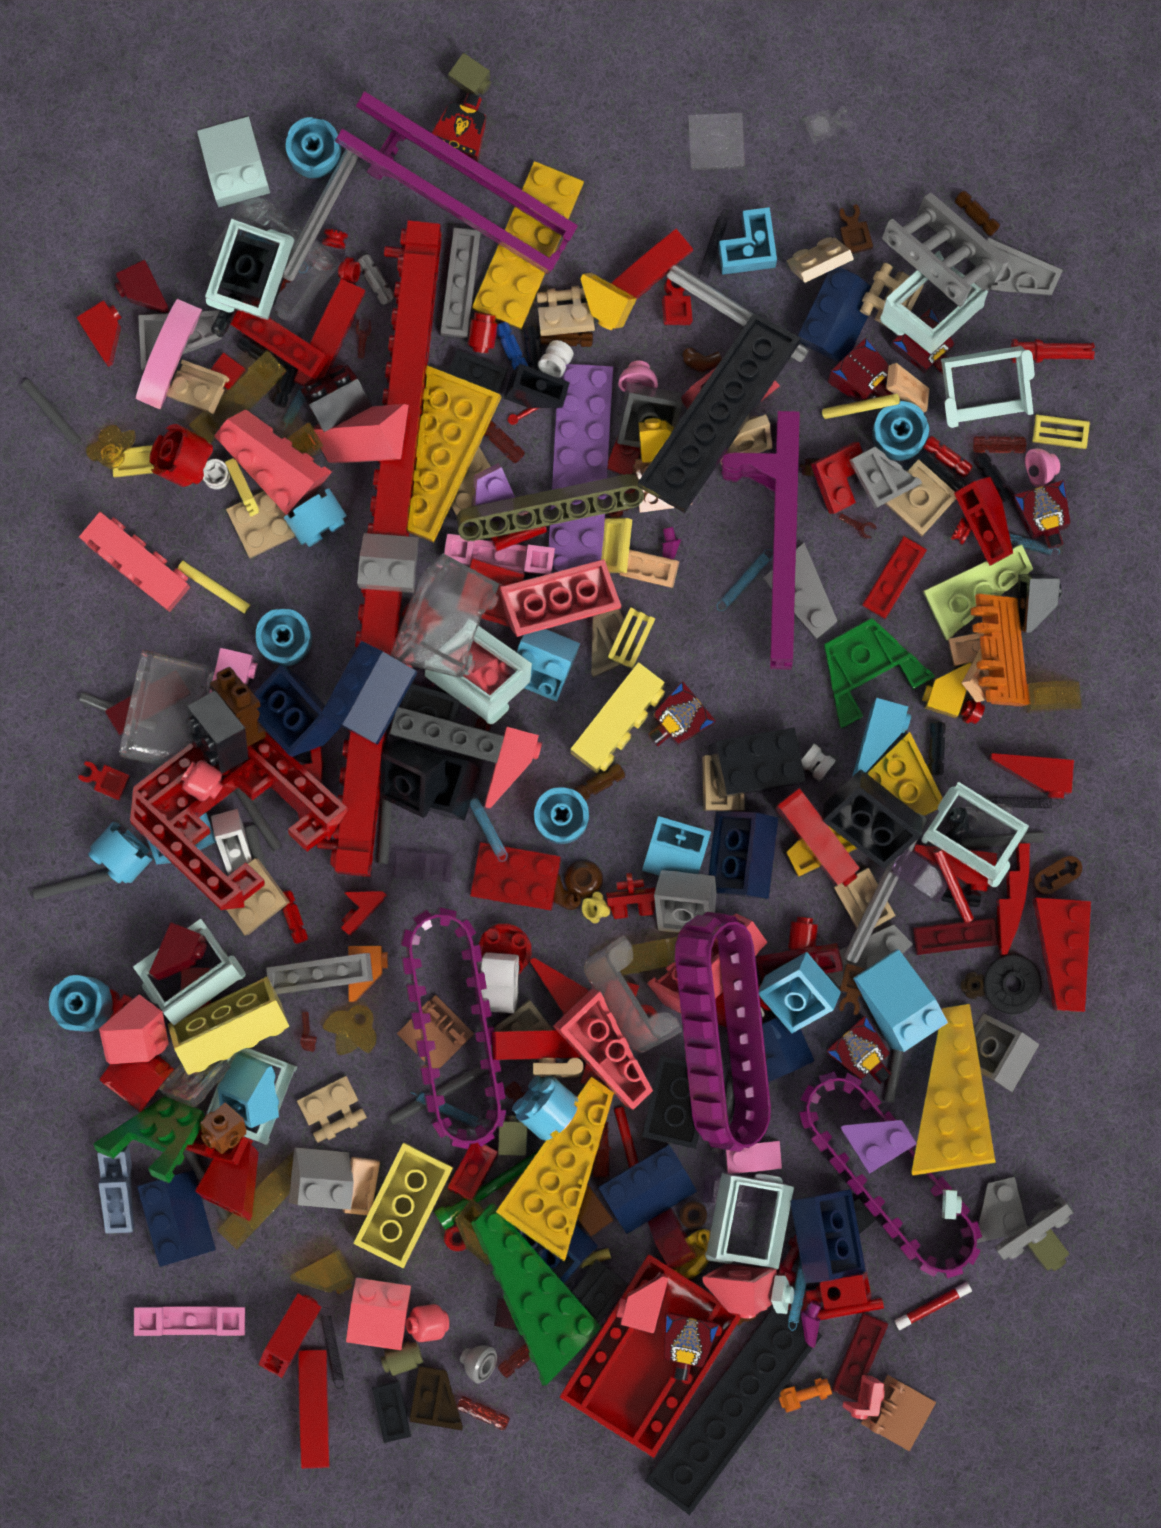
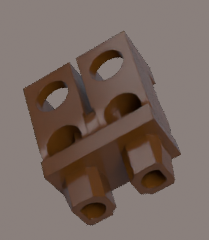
[209,667,266,747]

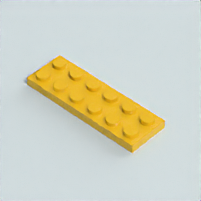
[472,161,584,330]

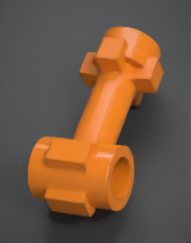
[779,1378,832,1413]

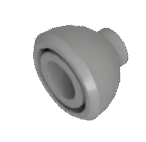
[460,1345,497,1384]

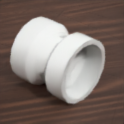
[538,340,574,378]
[203,459,230,490]
[801,744,836,782]

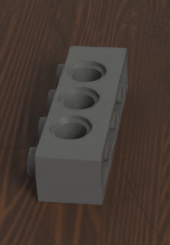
[389,706,504,763]

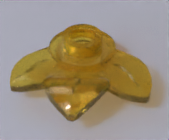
[86,425,136,469]
[323,1005,377,1055]

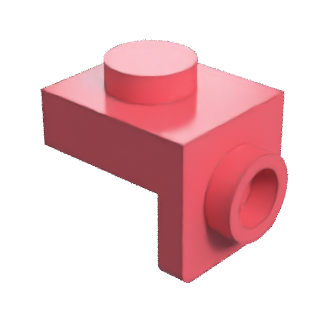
[843,1375,885,1419]

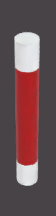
[894,1282,972,1330]

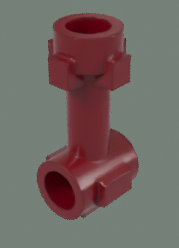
[777,1234,800,1286]

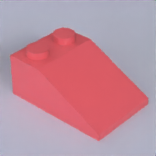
[483,727,542,809]

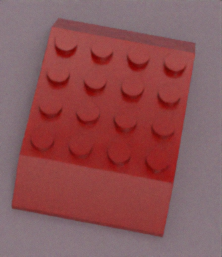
[559,1254,741,1458]

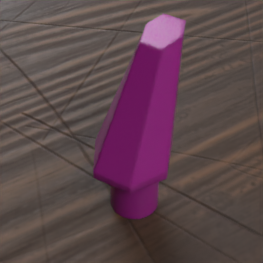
[662,527,681,560]
[801,1301,822,1348]

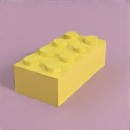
[571,662,665,774]
[167,976,289,1075]
[353,1142,454,1268]

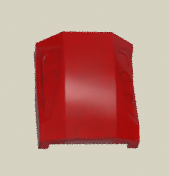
[99,1055,175,1113]

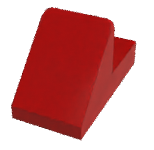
[341,891,388,936]

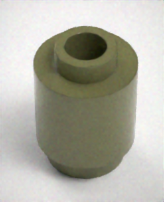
[380,1341,424,1376]

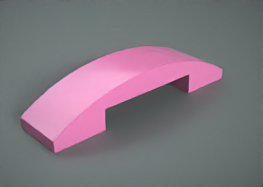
[136,299,202,410]
[443,534,555,575]
[134,1306,245,1336]

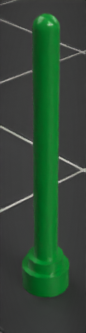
[434,1148,541,1230]

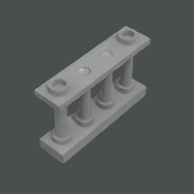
[882,192,1010,307]

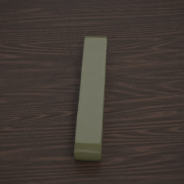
[457,474,644,541]

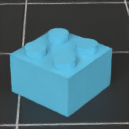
[759,952,841,1033]

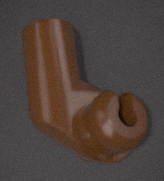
[682,347,722,372]
[554,875,581,910]

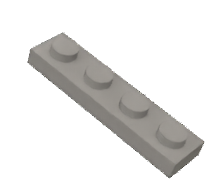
[441,228,481,339]
[266,953,373,995]

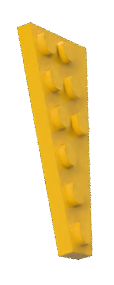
[407,365,502,543]
[786,732,943,877]
[912,1004,996,1176]
[496,1077,614,1261]

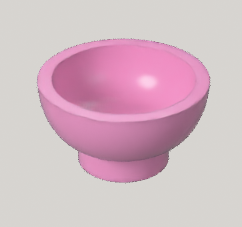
[618,361,658,392]
[1025,449,1060,488]

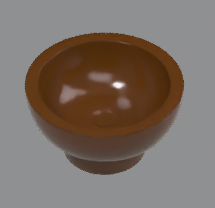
[564,860,603,899]

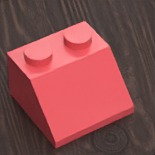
[442,641,516,709]
[99,994,169,1064]
[703,1264,777,1318]
[616,1274,668,1333]
[346,1278,411,1350]

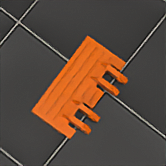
[970,594,1029,707]

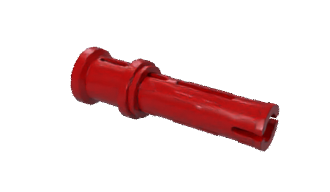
[1011,339,1095,363]

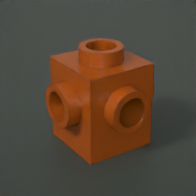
[200,1102,247,1154]

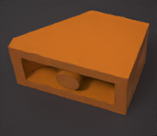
[348,946,388,1002]

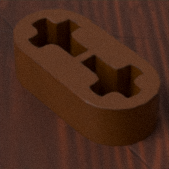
[1033,856,1083,895]

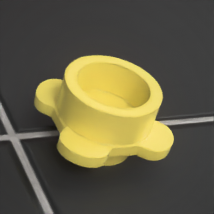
[582,892,610,923]

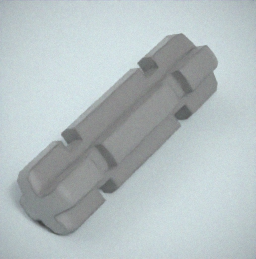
[357,254,395,305]

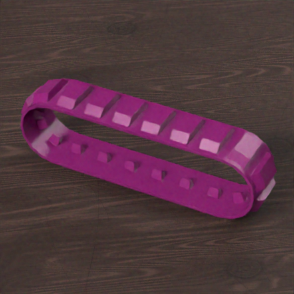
[400,907,506,1149]
[675,912,771,1152]
[798,1072,982,1278]

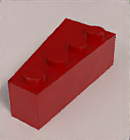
[1032,898,1091,1012]

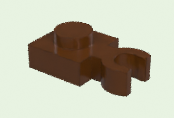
[839,204,873,254]
[838,964,866,1015]

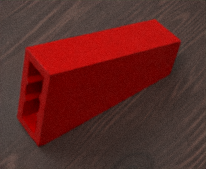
[775,788,860,887]

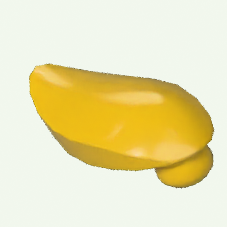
[675,1229,710,1280]

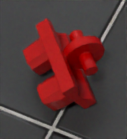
[606,873,655,919]

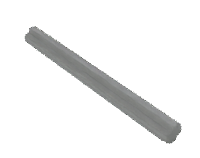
[282,149,359,281]
[667,264,809,362]
[844,813,927,963]

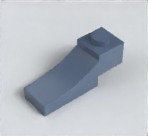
[97,1144,135,1233]

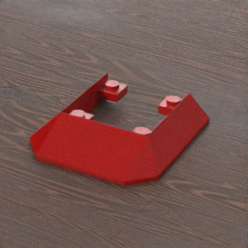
[130,732,348,910]

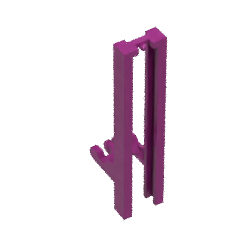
[335,91,578,275]
[721,411,800,670]

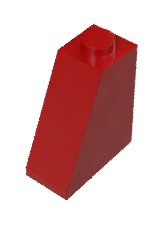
[195,1136,259,1221]
[258,1293,322,1378]

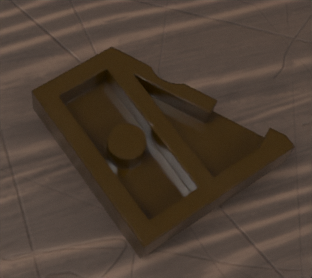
[409,1365,463,1431]

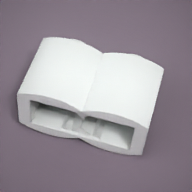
[477,953,519,1013]

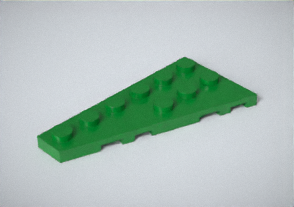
[471,1203,602,1386]

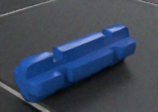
[496,322,528,370]

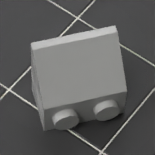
[357,533,419,593]
[654,870,717,933]
[974,1013,1040,1092]
[289,1147,354,1210]

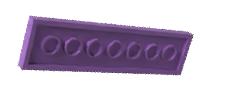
[549,364,613,573]

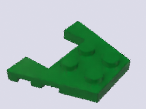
[824,618,935,729]
[93,1096,205,1183]

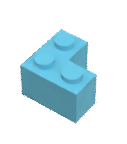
[718,207,777,275]

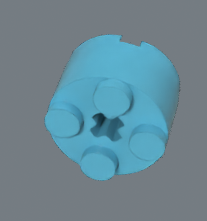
[286,117,342,178]
[872,401,929,461]
[284,488,347,547]
[256,609,313,667]
[534,787,589,844]
[88,821,154,883]
[49,975,113,1032]
[512,1076,578,1141]

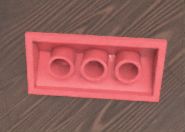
[311,404,409,463]
[500,559,621,637]

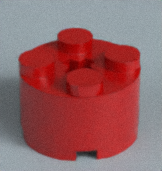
[149,424,213,487]

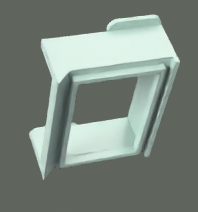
[205,219,295,320]
[880,251,988,354]
[941,346,1035,428]
[425,619,532,724]
[921,782,1029,887]
[133,919,246,1025]
[206,1048,298,1145]
[705,1173,794,1269]

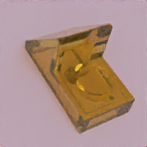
[286,423,323,456]

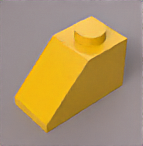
[581,273,637,330]
[638,418,674,463]
[922,663,972,718]

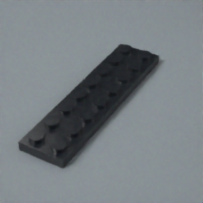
[638,313,801,513]
[645,1307,822,1516]

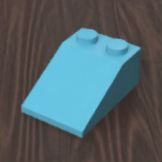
[852,698,911,777]
[853,949,948,1052]

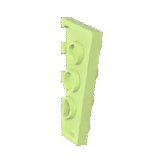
[923,545,1033,640]

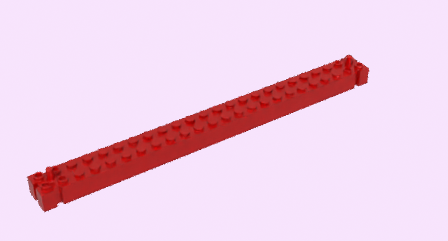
[317,220,442,877]

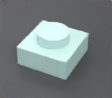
[942,1189,962,1219]
[771,1276,794,1314]

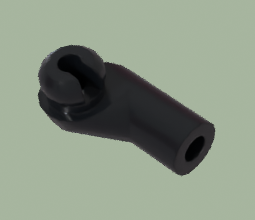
[945,807,969,843]

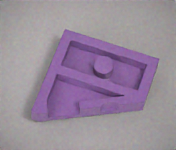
[470,463,515,527]
[840,1120,917,1174]

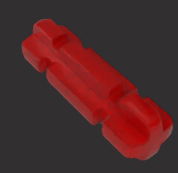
[923,436,973,477]
[282,890,308,944]

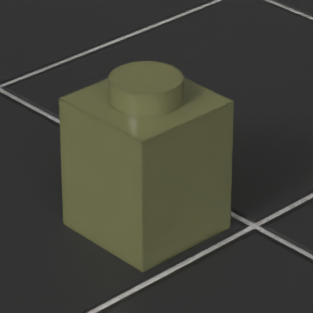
[448,53,491,96]
[498,1116,527,1156]
[1027,1229,1070,1271]

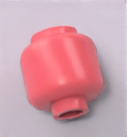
[181,760,223,801]
[406,1304,449,1342]

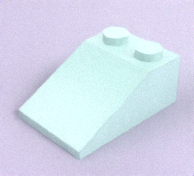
[197,116,270,207]

